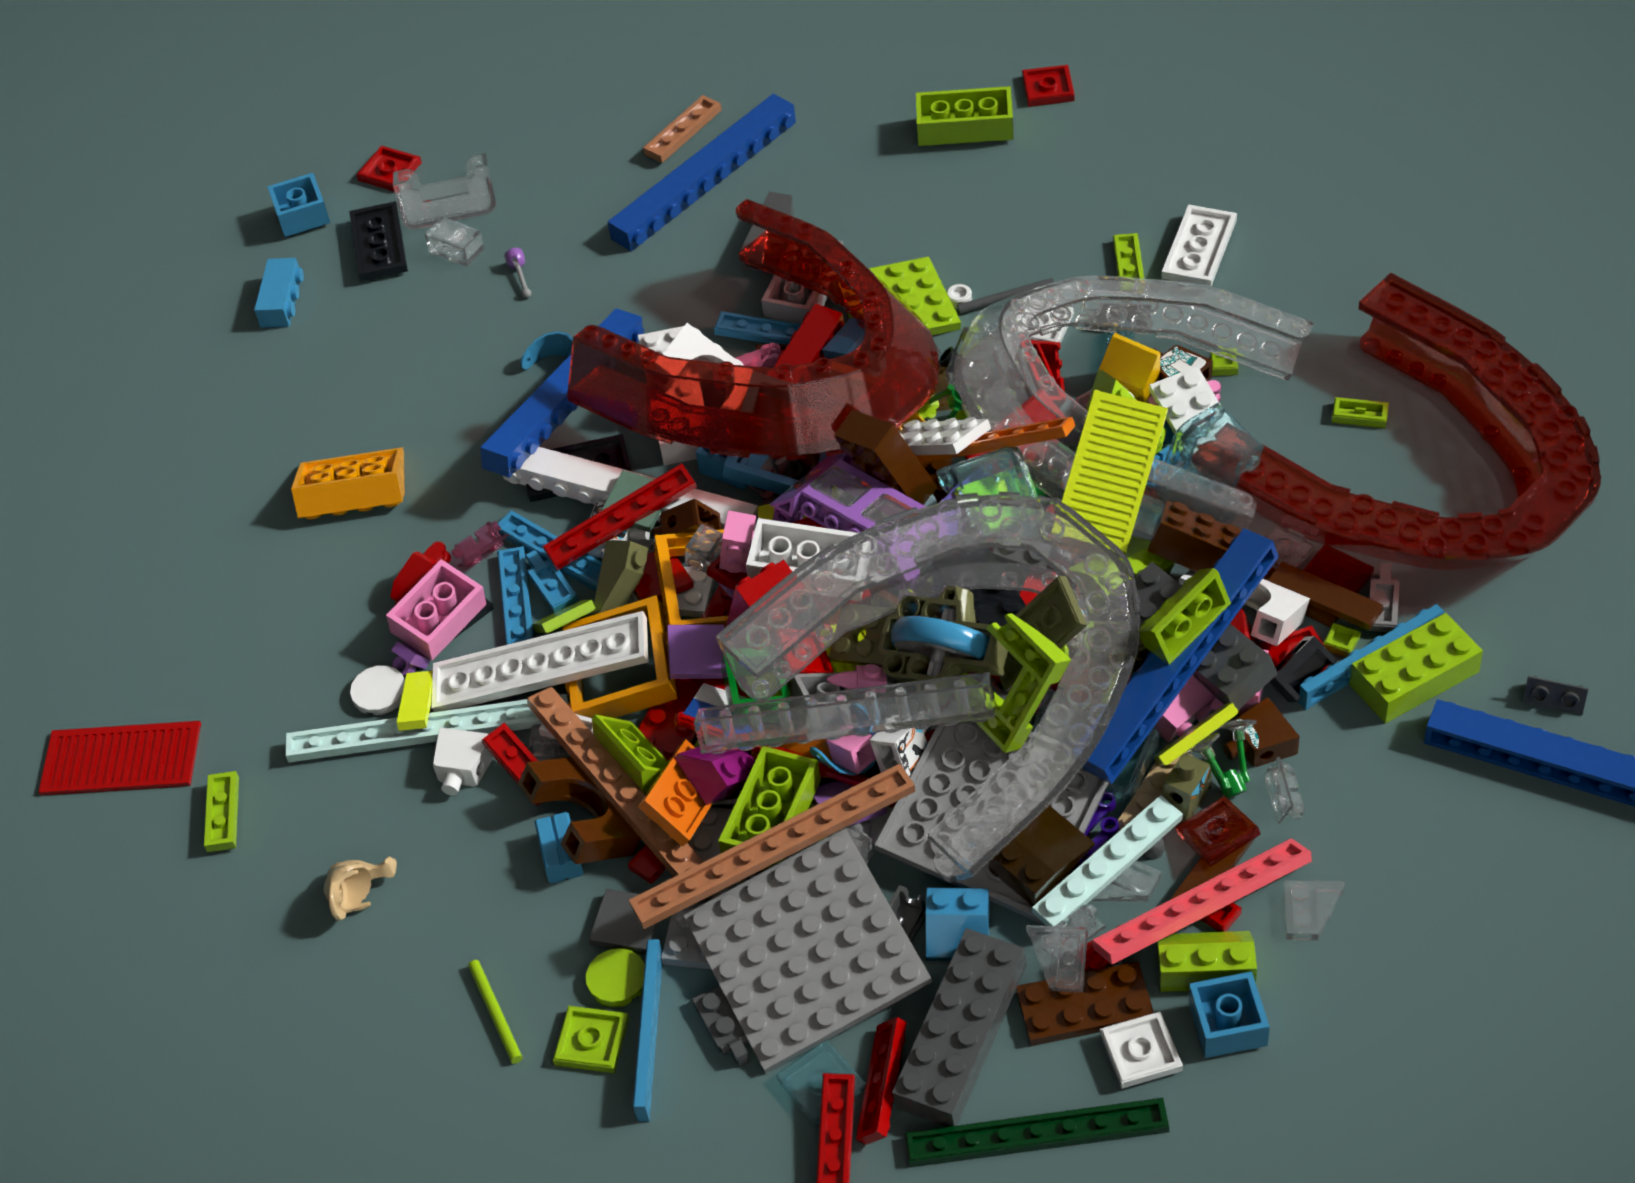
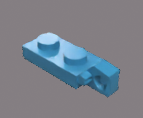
[526,550,578,613]

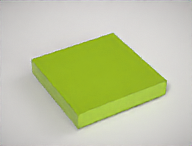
[532,600,596,633]
[553,1005,630,1074]

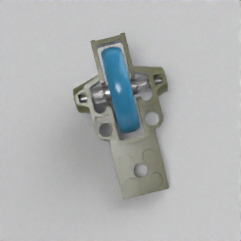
[828,586,1008,703]

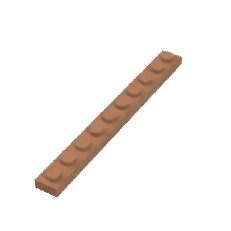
[527,686,703,877]
[629,763,916,929]

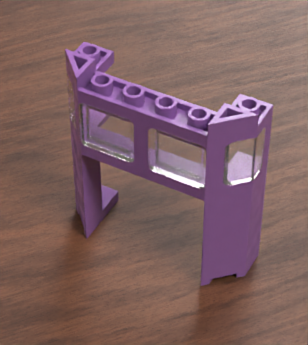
[769,413,989,596]

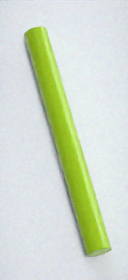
[468,960,523,1064]

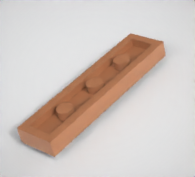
[643,95,721,163]

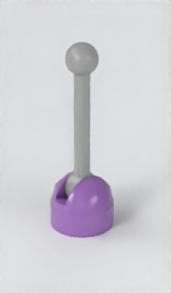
[504,248,531,298]

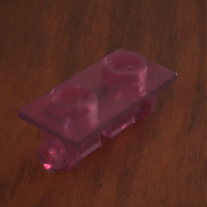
[452,521,509,568]

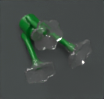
[1186,719,1257,799]

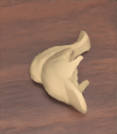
[324,856,397,921]

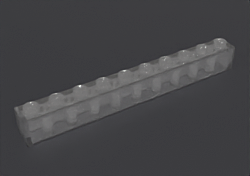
[694,672,996,754]

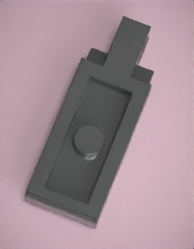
[692,985,750,1067]

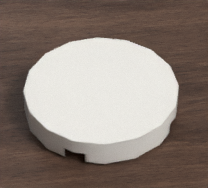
[350,665,405,715]

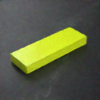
[397,670,433,731]

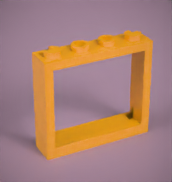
[654,529,728,629]
[563,595,678,718]

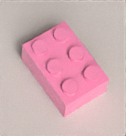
[386,559,486,661]

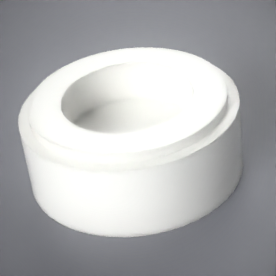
[947,284,972,308]

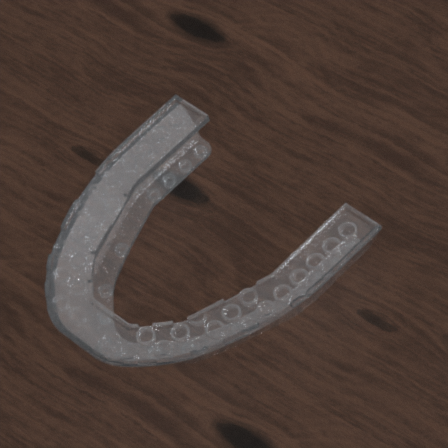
[952,275,1314,540]
[716,492,1141,883]

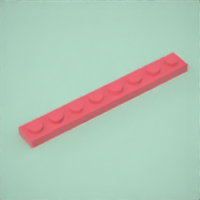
[1092,838,1312,965]

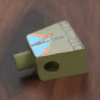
[1162,754,1212,827]

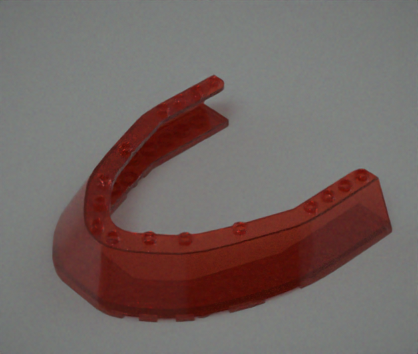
[567,199,939,460]
[1192,273,1601,570]

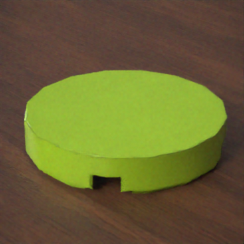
[586,948,645,1007]

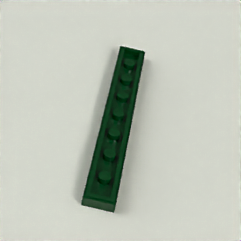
[905,1098,1169,1167]

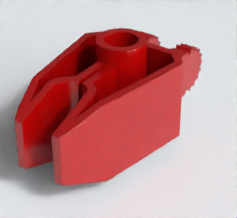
[390,541,452,605]

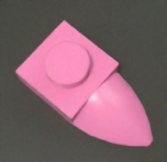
[827,664,887,692]

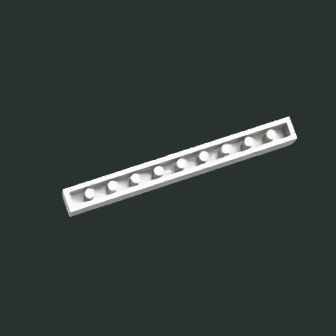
[503,447,758,531]

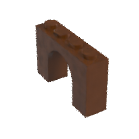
[518,757,641,864]

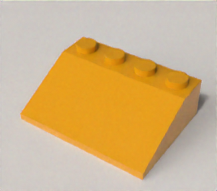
[291,447,405,520]

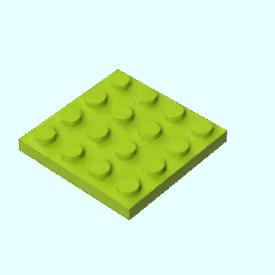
[834,257,961,345]

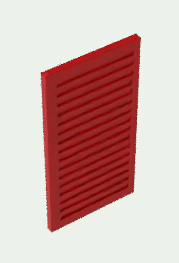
[38,721,202,796]

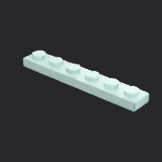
[1032,795,1183,933]

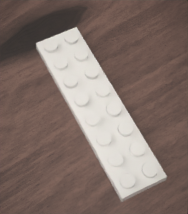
[432,611,648,712]

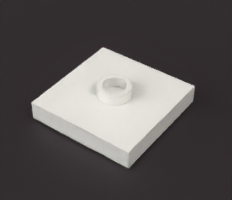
[1100,1011,1183,1089]

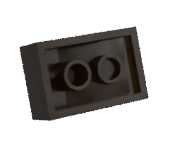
[988,805,1095,907]

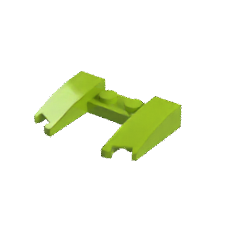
[958,613,1072,753]

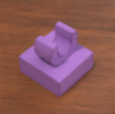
[392,641,431,675]

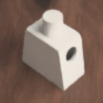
[433,727,494,795]

